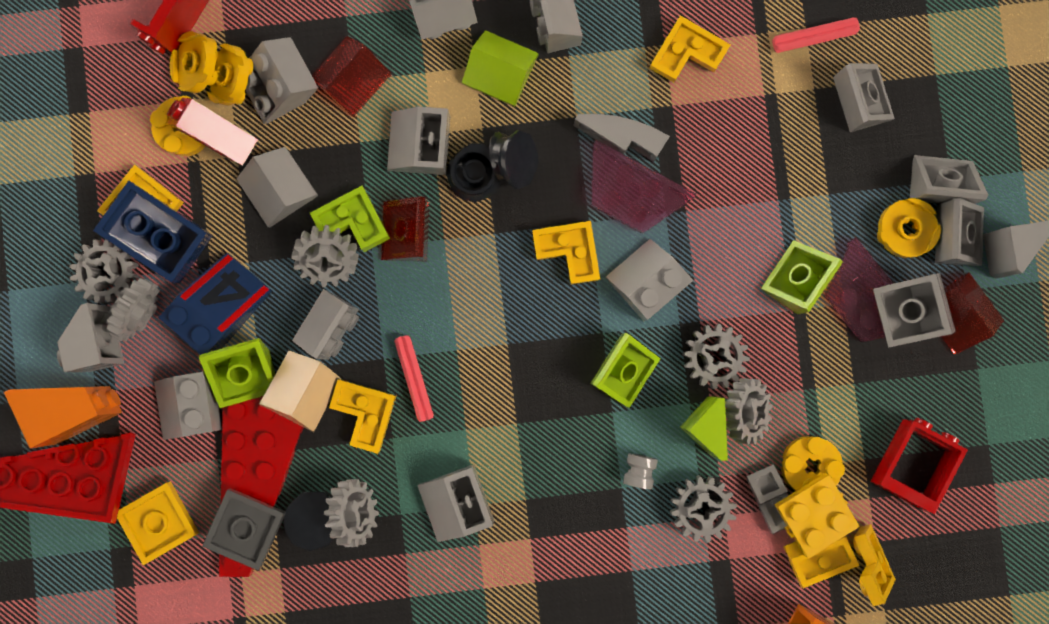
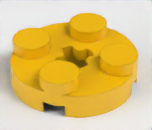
[170,31,217,93]
[206,43,253,106]
[150,96,206,157]
[877,198,941,258]
[781,436,845,491]

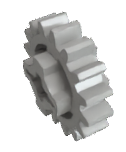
[291,225,359,287]
[69,239,139,304]
[106,278,159,342]
[683,324,750,389]
[725,378,773,444]
[670,475,737,543]
[324,479,379,547]

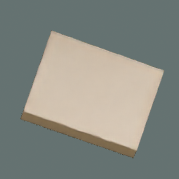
[259,351,342,432]

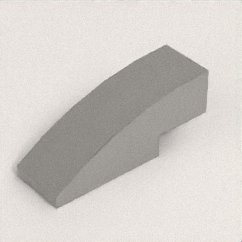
[574,114,670,162]

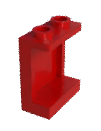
[130,0,209,55]

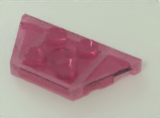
[591,140,696,234]
[824,237,894,342]

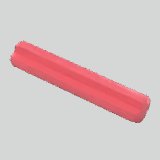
[772,17,860,53]
[394,335,434,422]

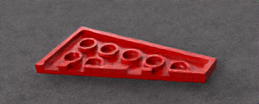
[219,396,304,577]
[0,432,136,524]

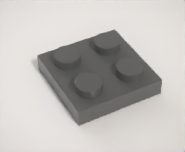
[202,488,286,571]

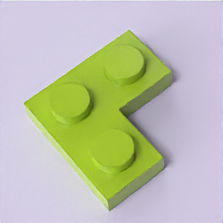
[310,186,390,252]

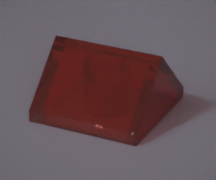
[312,36,392,118]
[381,196,429,262]
[941,272,1004,354]

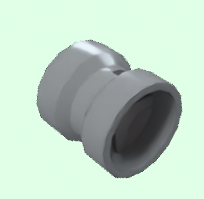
[623,453,658,489]

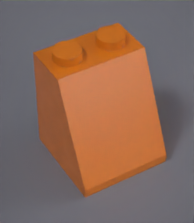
[4,386,122,448]

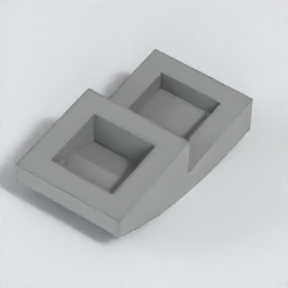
[746,464,788,534]

